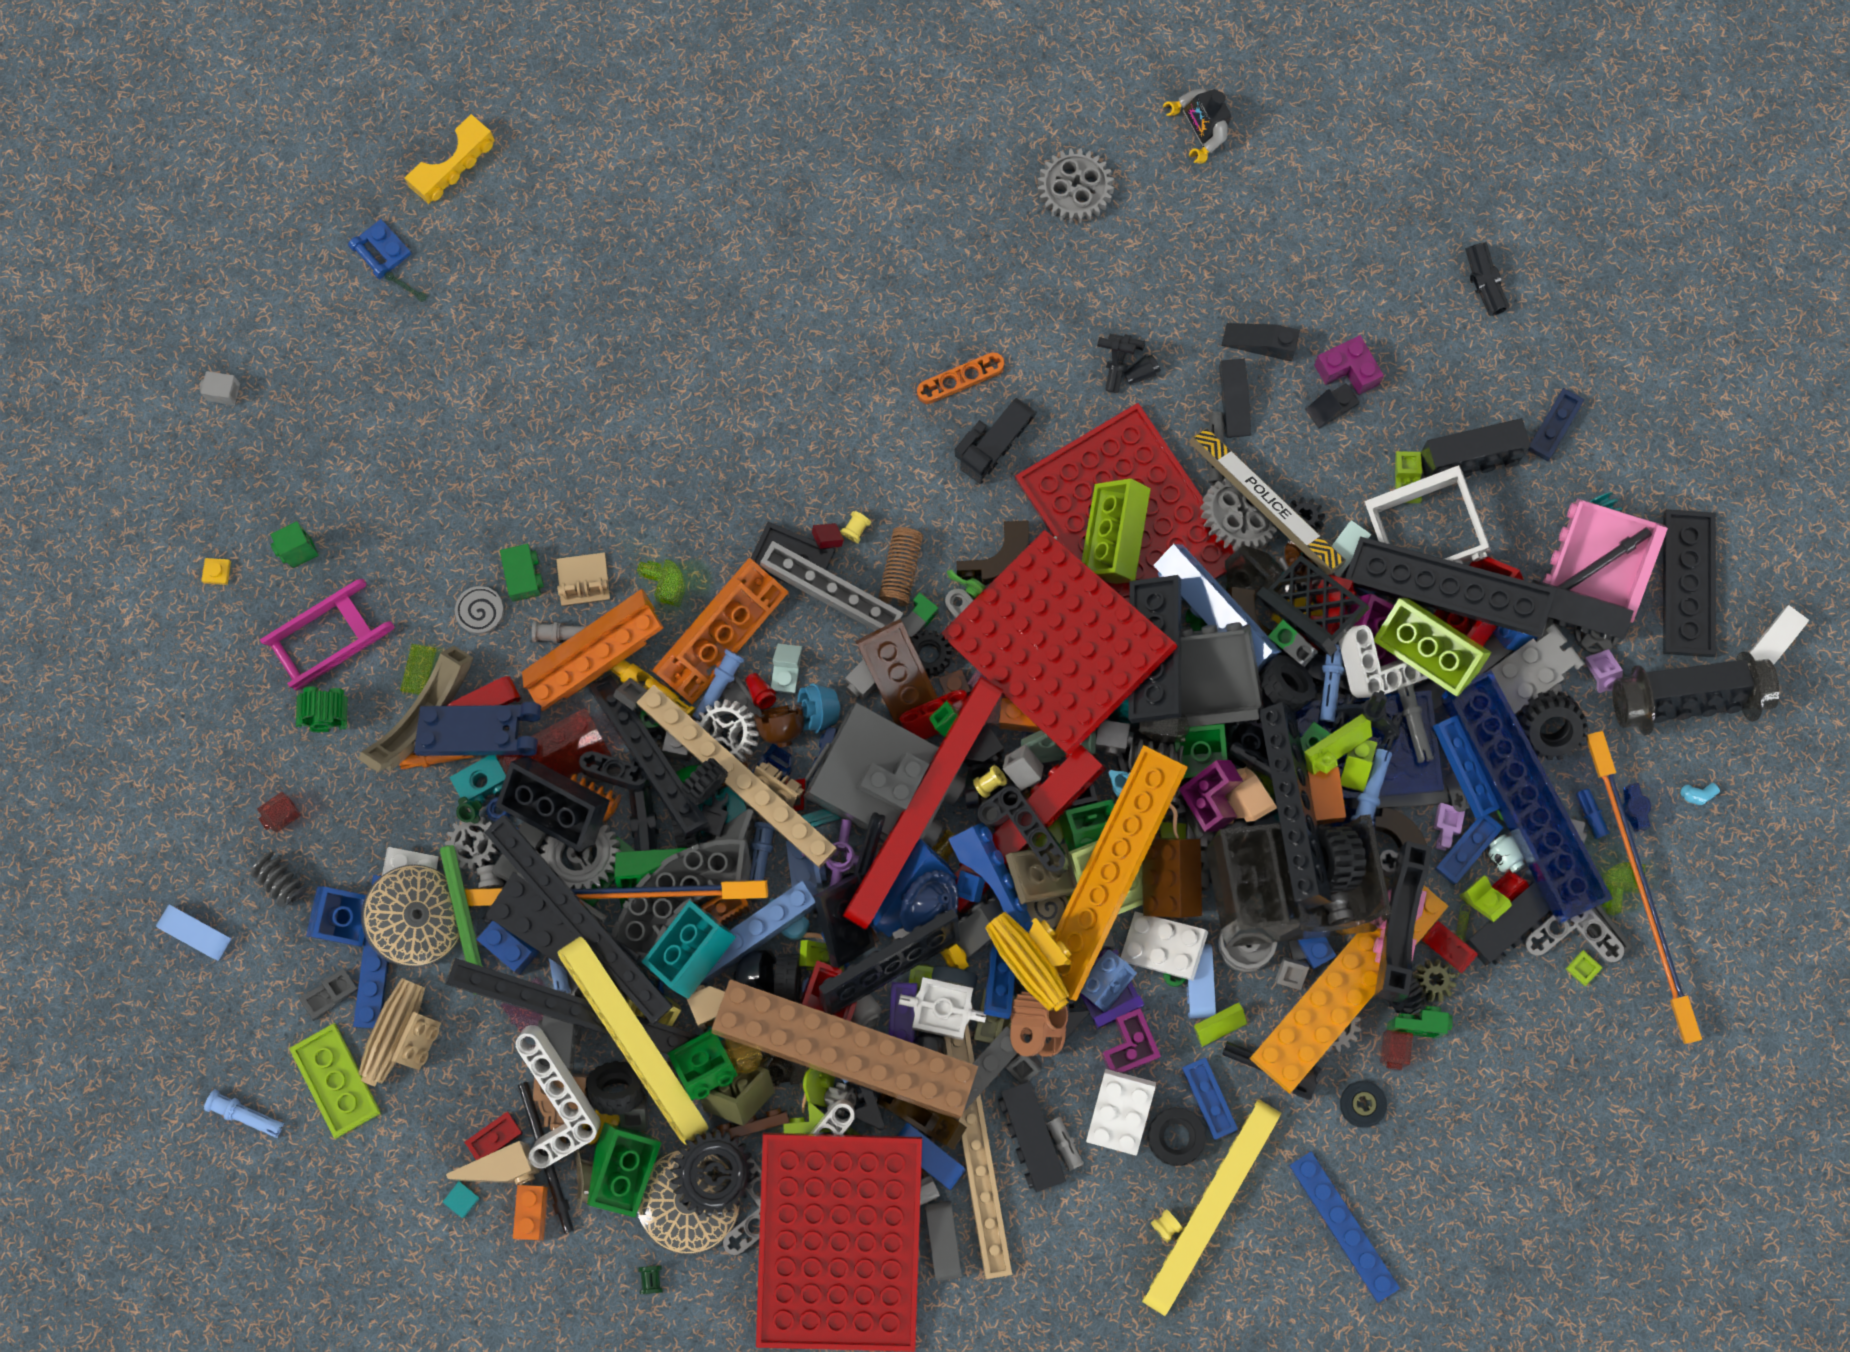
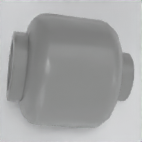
[851,993,881,1028]

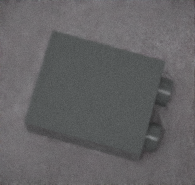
[803,703,966,848]

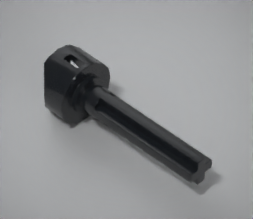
[842,812,886,884]
[1222,1041,1322,1100]

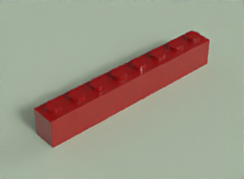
[955,745,1107,913]

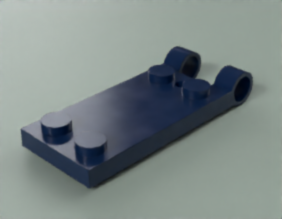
[414,702,542,756]

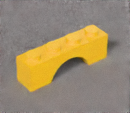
[405,114,495,204]

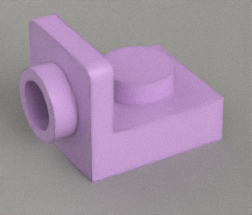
[1585,649,1623,693]

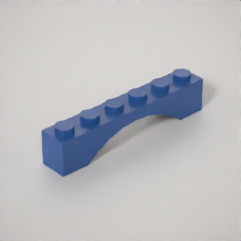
[949,822,1033,933]

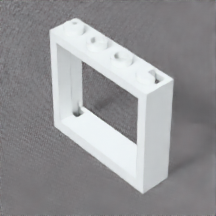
[1365,465,1492,564]

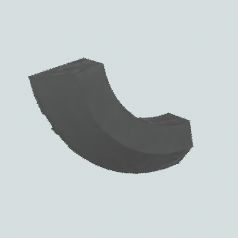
[611,839,751,958]

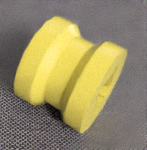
[1151,1209,1183,1243]

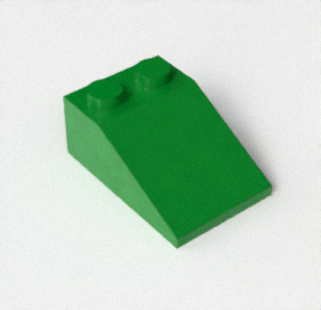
[587,1122,662,1218]

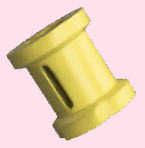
[840,511,871,544]
[973,765,1007,798]

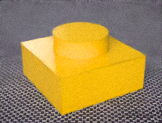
[202,558,231,585]
[940,944,969,970]

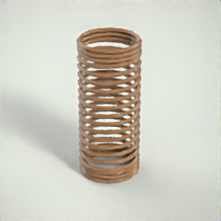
[878,527,923,606]

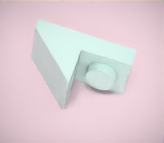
[771,644,802,694]

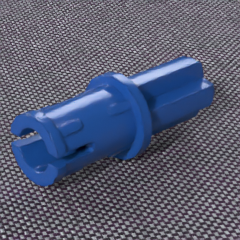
[1576,788,1610,839]

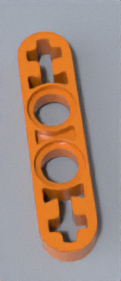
[917,352,1004,404]

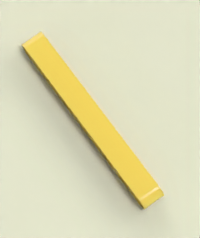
[558,937,708,1145]
[1142,1099,1281,1316]

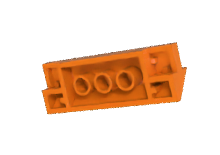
[652,558,789,705]
[522,589,664,711]

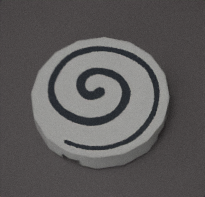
[454,586,505,635]

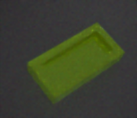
[400,644,437,695]

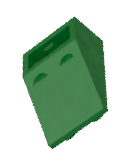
[1059,799,1115,851]
[614,848,687,908]

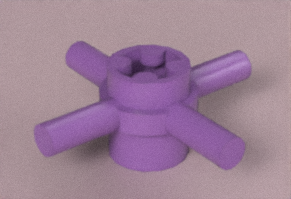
[802,819,875,887]

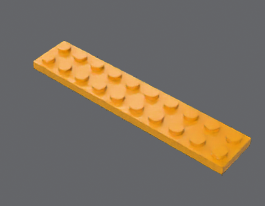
[1053,745,1188,1001]
[1249,885,1449,1094]

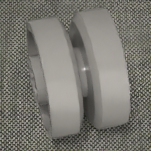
[1217,912,1277,973]

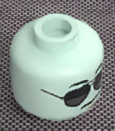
[1488,834,1527,873]

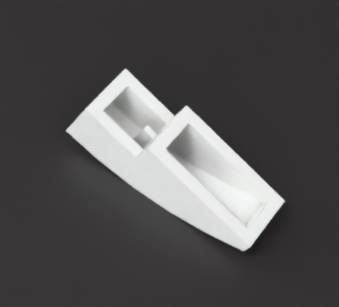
[1744,605,1809,683]

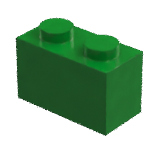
[270,521,319,568]
[500,544,544,602]

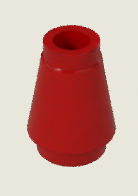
[745,673,776,709]

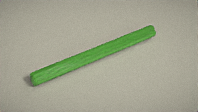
[440,845,483,995]

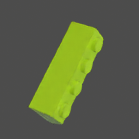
[1082,479,1151,584]
[1374,598,1492,696]

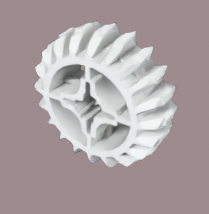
[695,700,759,762]

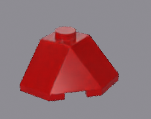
[799,960,857,1022]

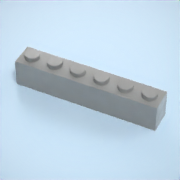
[760,541,903,631]

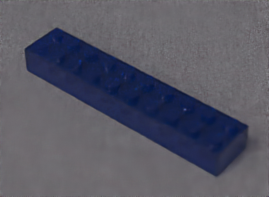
[1440,670,1613,925]

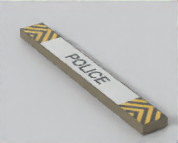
[1189,428,1346,576]

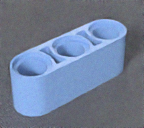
[156,904,232,961]
[1187,944,1216,1019]

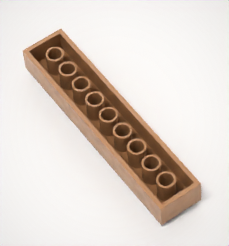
[712,980,978,1120]

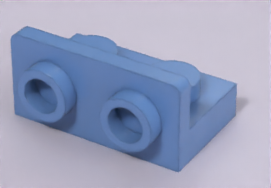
[786,841,827,889]
[1080,950,1137,1013]

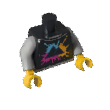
[1163,88,1231,164]

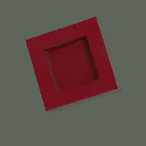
[812,523,844,549]

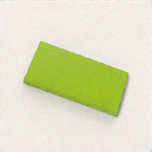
[289,1023,382,1139]

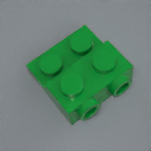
[1387,1006,1453,1038]
[667,1029,738,1101]

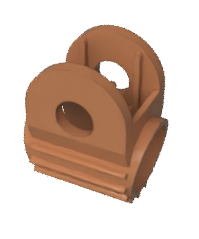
[1010,992,1068,1057]

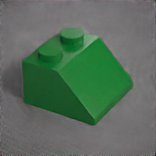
[1174,724,1229,781]

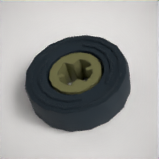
[932,966,978,989]
[1340,1081,1387,1128]

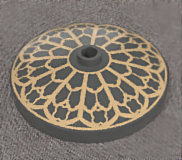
[361,865,460,967]
[638,1148,742,1255]

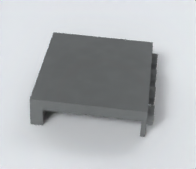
[1160,622,1264,730]

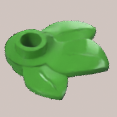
[947,570,986,599]

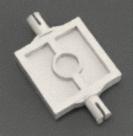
[899,977,986,1040]

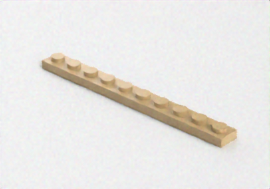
[636,685,837,869]
[943,1024,1012,1280]

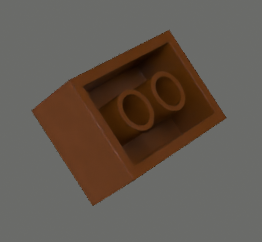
[1142,838,1202,918]

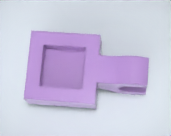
[1433,803,1465,851]

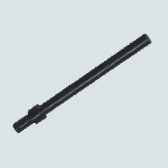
[1557,527,1652,590]
[518,1082,574,1234]

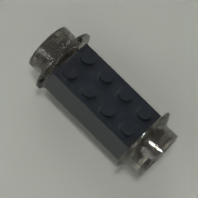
[1612,651,1780,736]

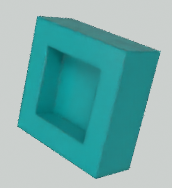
[443,1181,480,1219]

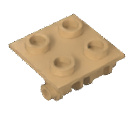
[556,552,610,606]
[754,762,804,809]

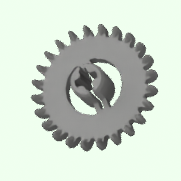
[540,825,621,889]

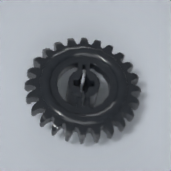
[670,1129,755,1217]

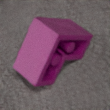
[1314,335,1384,395]
[1179,760,1243,832]
[1101,1008,1161,1074]

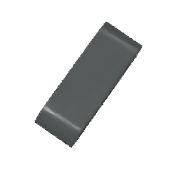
[925,1201,962,1282]

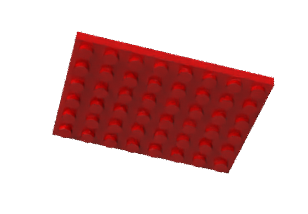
[1015,403,1245,602]
[940,530,1178,756]
[756,1133,922,1352]

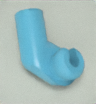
[1680,783,1720,805]

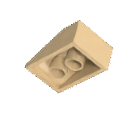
[446,1141,540,1185]

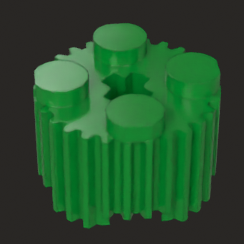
[296,687,348,733]

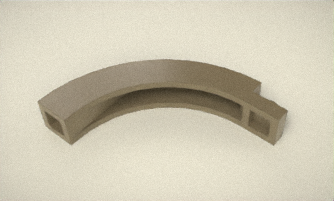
[358,645,474,773]

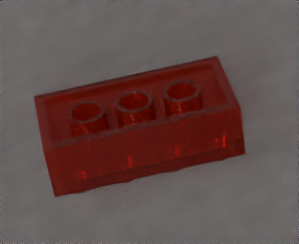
[496,708,612,779]

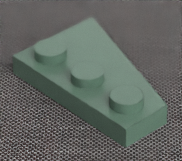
[1021,729,1096,763]

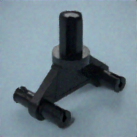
[1097,333,1145,393]
[1333,690,1403,751]

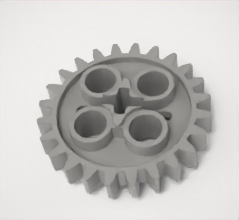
[1037,148,1114,223]
[1200,478,1277,553]

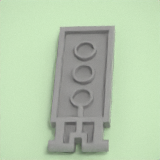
[1451,624,1585,738]

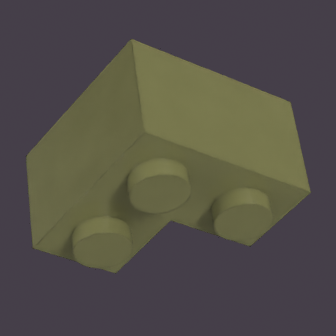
[700,1062,775,1126]

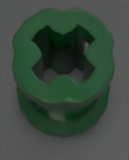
[638,1265,663,1295]

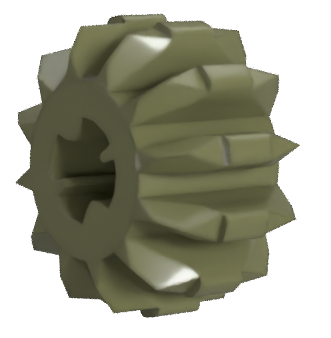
[1412,959,1457,1003]

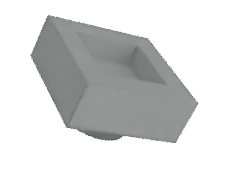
[1275,957,1309,990]

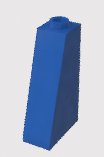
[870,838,958,937]

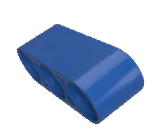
[897,1123,966,1190]

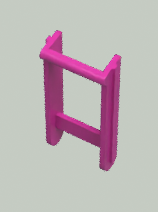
[260,579,395,691]

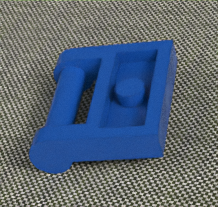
[348,219,412,279]

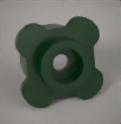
[456,796,482,824]

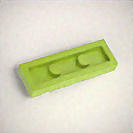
[1304,714,1372,775]

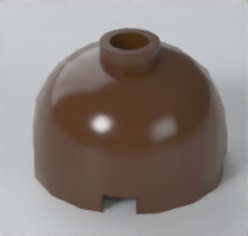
[754,705,805,747]

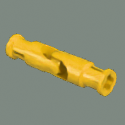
[608,660,696,717]

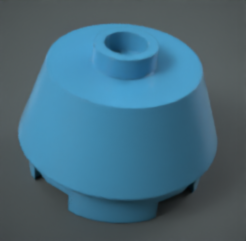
[797,683,840,733]

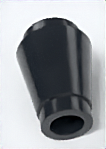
[1123,354,1161,385]

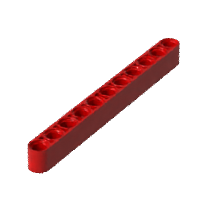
[843,677,1003,929]

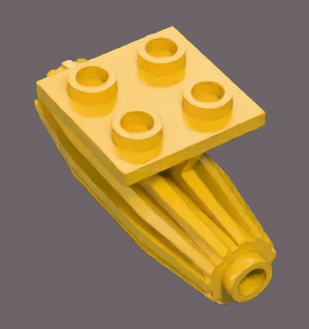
[985,912,1072,1012]

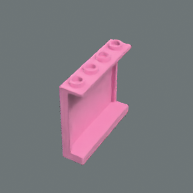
[1543,498,1668,622]

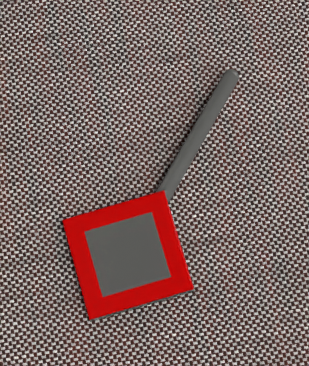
[786,743,831,812]

